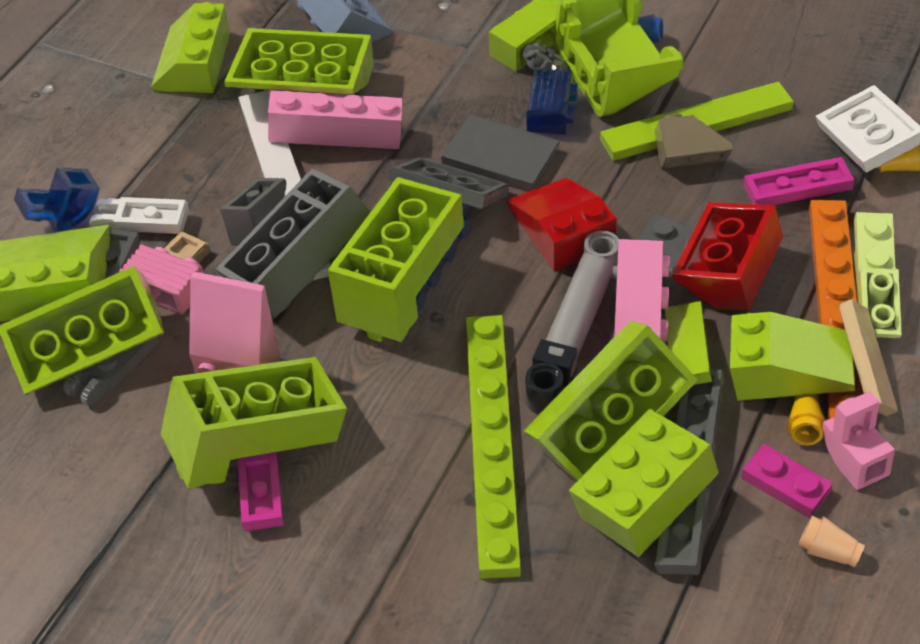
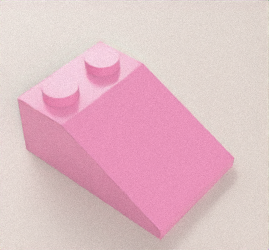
[189,272,280,373]

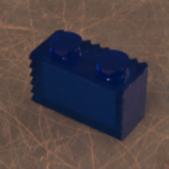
[526,67,578,135]

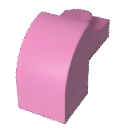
[823,391,895,490]

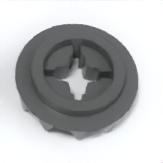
[523,43,570,81]

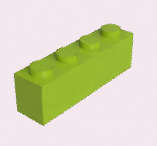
[489,0,559,72]

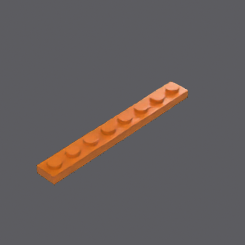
[809,200,864,420]

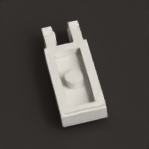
[89,197,190,234]

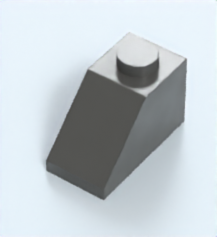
[220,178,287,246]

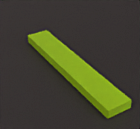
[600,81,794,161]

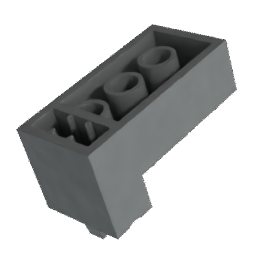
[216,168,370,318]

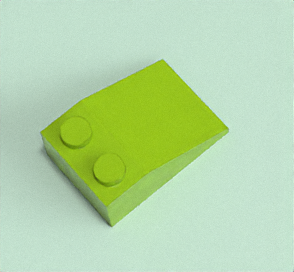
[730,312,855,401]

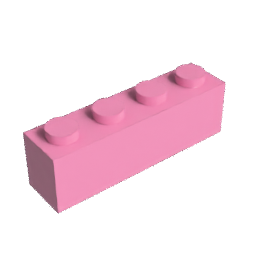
[268,90,402,149]
[614,239,670,342]

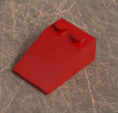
[506,177,617,271]

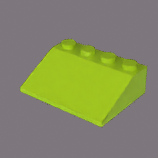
[224,28,374,95]
[0,224,111,322]

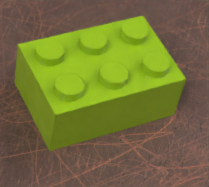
[569,409,719,557]

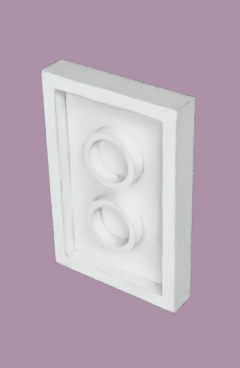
[816,85,920,173]

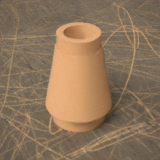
[798,516,865,567]

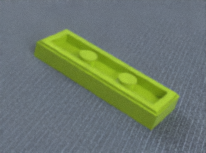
[665,301,712,385]

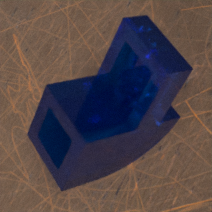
[14,167,100,231]

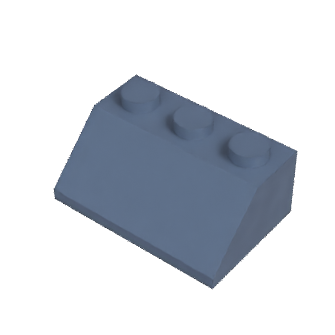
[297,0,393,42]

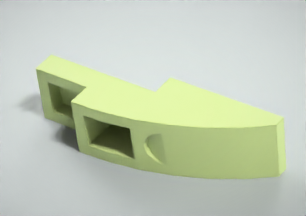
[853,212,902,338]

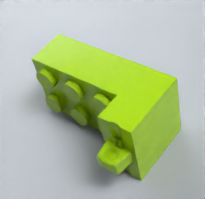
[328,177,464,342]
[161,357,347,489]

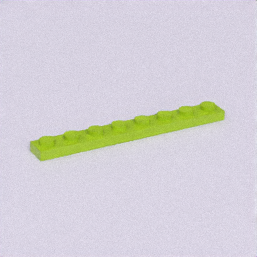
[466,315,521,579]

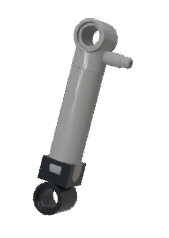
[525,230,619,415]

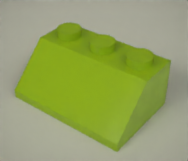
[151,2,230,93]

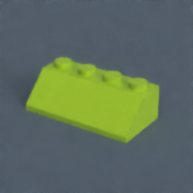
[0,266,164,395]
[524,321,698,482]

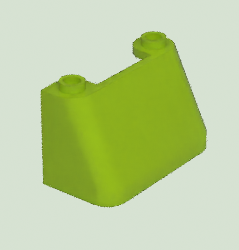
[554,0,684,117]

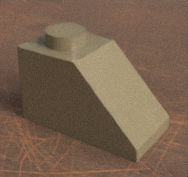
[654,113,733,169]

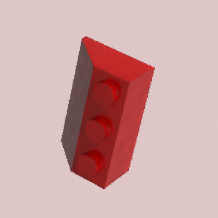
[672,202,783,311]

